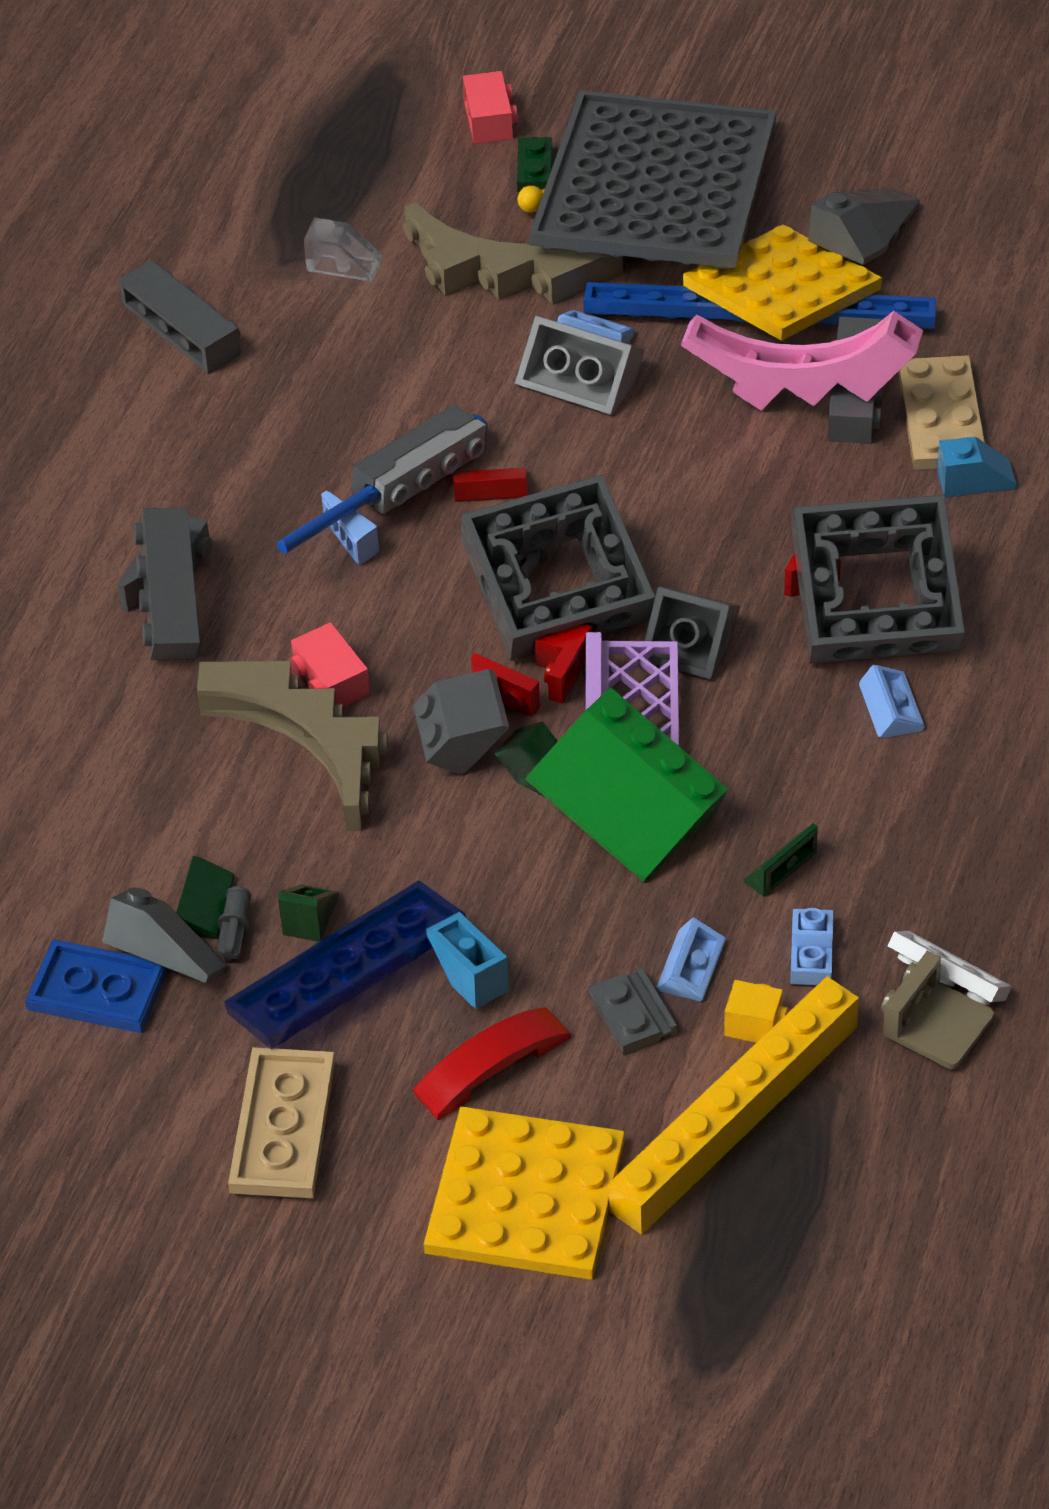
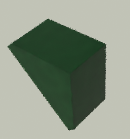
[278,884,339,942]

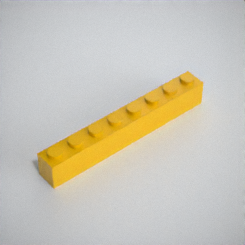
[609,976,859,1235]

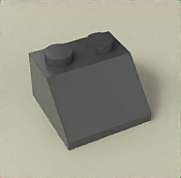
[645,587,740,679]
[413,669,509,775]

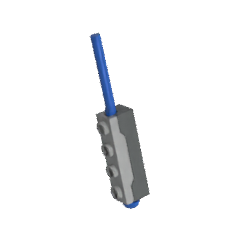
[277,405,488,554]

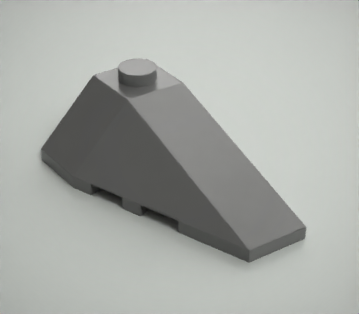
[808,188,920,265]

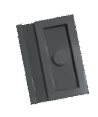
[588,967,677,1056]

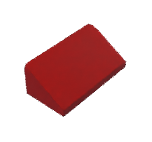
[453,467,527,501]

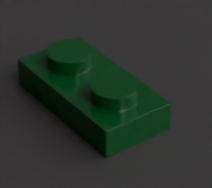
[517,137,552,192]

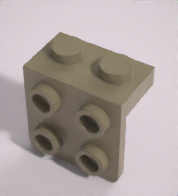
[881,950,994,1069]

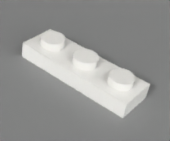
[888,931,1012,1005]

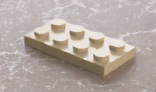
[898,355,985,470]
[228,1047,335,1198]

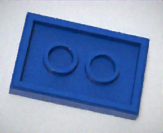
[25,939,168,1033]

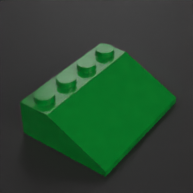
[525,687,728,882]

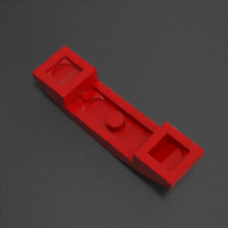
[413,1007,571,1120]

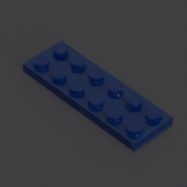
[224,880,466,1050]

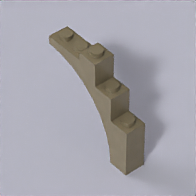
[403,202,623,305]
[197,661,388,831]

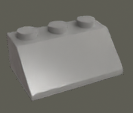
[515,316,645,415]

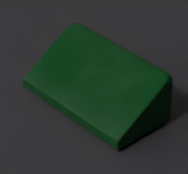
[744,823,818,897]
[176,856,234,938]

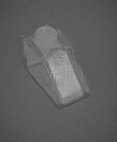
[304,217,382,282]

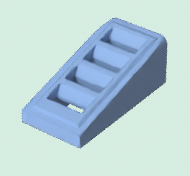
[321,490,379,565]

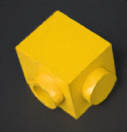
[724,980,789,1043]

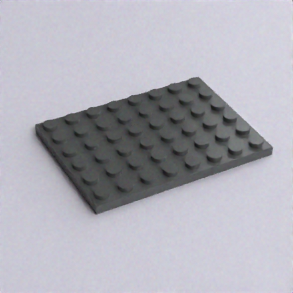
[529,90,776,269]

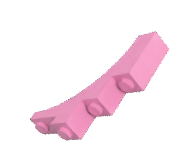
[681,311,923,411]

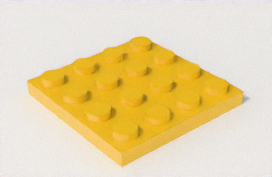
[683,225,882,341]
[423,1106,625,1280]

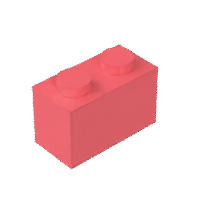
[463,71,518,144]
[289,622,370,707]

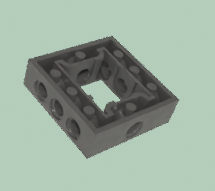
[460,475,655,661]
[791,495,965,664]

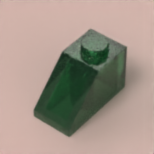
[494,721,558,798]

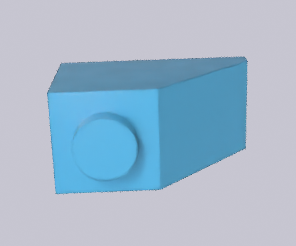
[937,437,1016,497]
[426,912,509,1009]

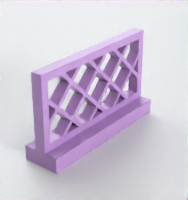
[585,632,679,746]

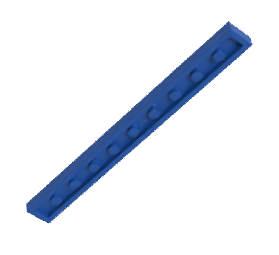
[583,282,936,329]

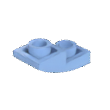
[790,908,833,985]

